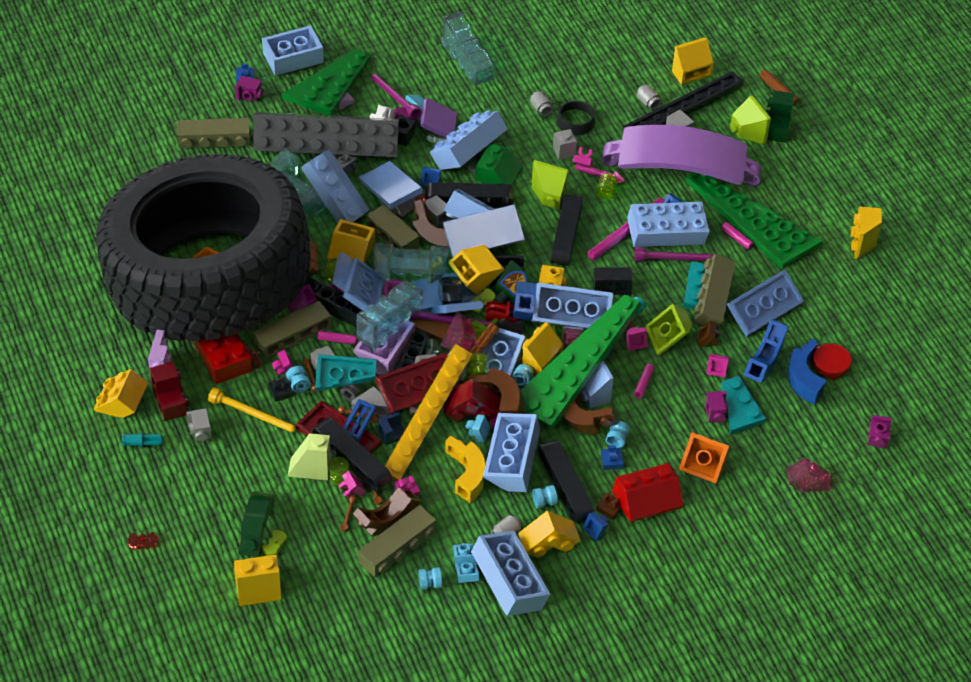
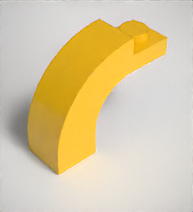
[445,436,485,503]

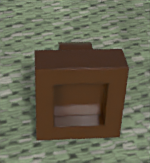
[698,320,720,347]
[596,493,622,520]

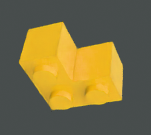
[518,511,581,558]

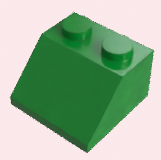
[476,143,522,186]

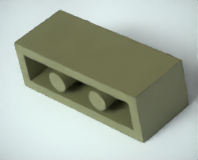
[367,205,420,259]

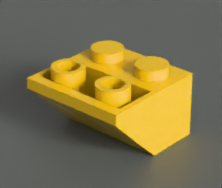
[672,37,714,85]
[851,207,882,259]
[327,219,375,264]
[448,244,505,295]
[521,322,564,377]
[94,369,148,418]

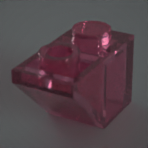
[440,311,476,352]
[562,325,583,351]
[786,457,833,492]

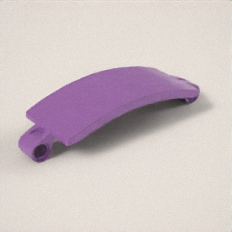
[602,125,762,186]

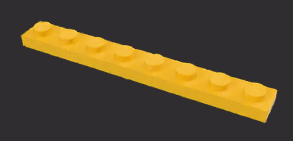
[385,344,472,481]

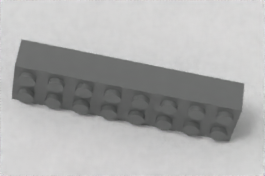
[253,112,399,157]

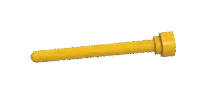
[208,387,296,432]

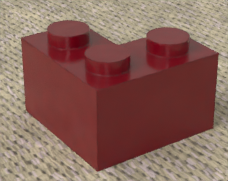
[150,362,189,421]
[444,378,500,422]

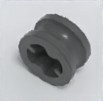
[340,384,360,401]

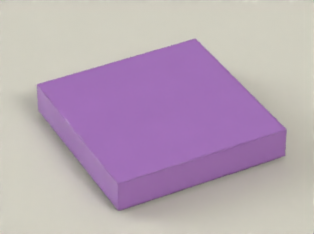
[421,98,457,139]

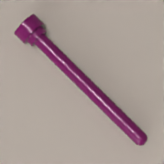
[371,74,422,120]
[634,247,722,262]
[403,305,494,328]

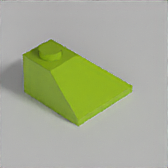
[730,95,771,144]
[531,160,569,209]
[645,304,692,356]

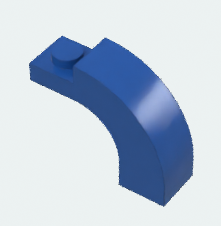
[743,319,790,383]
[788,339,827,405]

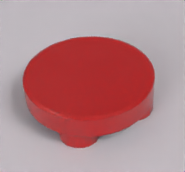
[812,343,852,380]

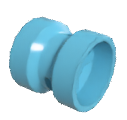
[511,364,534,390]
[286,366,311,393]
[606,421,630,448]
[532,485,558,509]
[418,567,442,590]

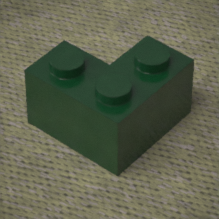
[766,90,795,143]

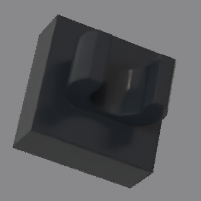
[268,377,293,402]

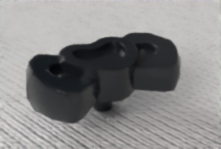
[497,318,525,335]

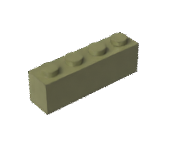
[177,118,250,148]
[694,253,735,328]
[253,301,331,359]
[358,505,436,577]

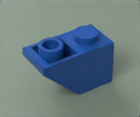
[513,281,536,320]

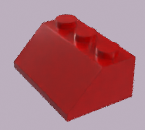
[612,463,683,522]

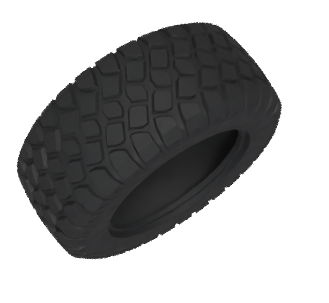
[96,154,311,341]

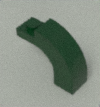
[238,491,276,557]

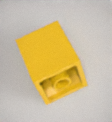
[234,555,281,606]

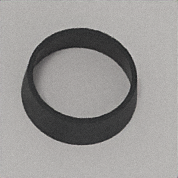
[556,101,595,136]

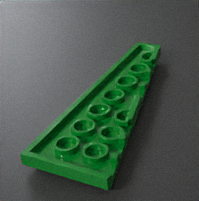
[685,172,823,269]
[521,295,642,429]

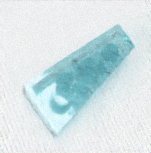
[441,11,494,85]
[357,280,424,350]

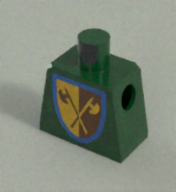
[493,260,538,305]

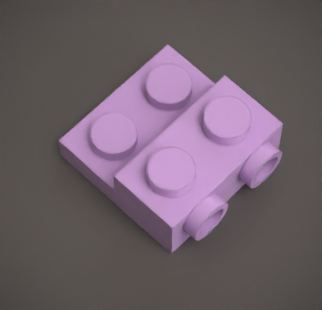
[148,330,172,384]

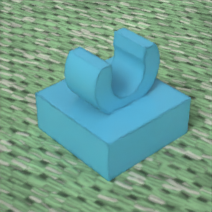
[466,415,490,443]

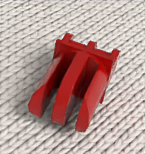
[485,301,519,322]

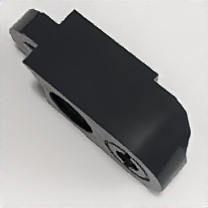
[438,277,462,305]

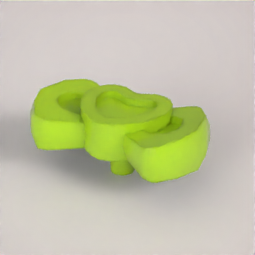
[470,288,495,313]
[262,530,287,556]

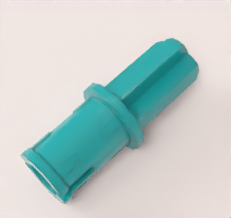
[122,432,163,448]

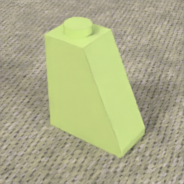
[288,434,331,480]

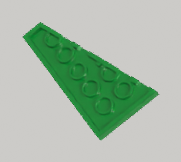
[282,49,371,116]

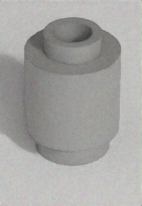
[637,84,662,110]
[530,91,553,117]
[491,515,522,535]

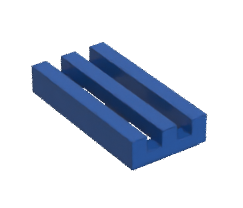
[343,399,377,442]

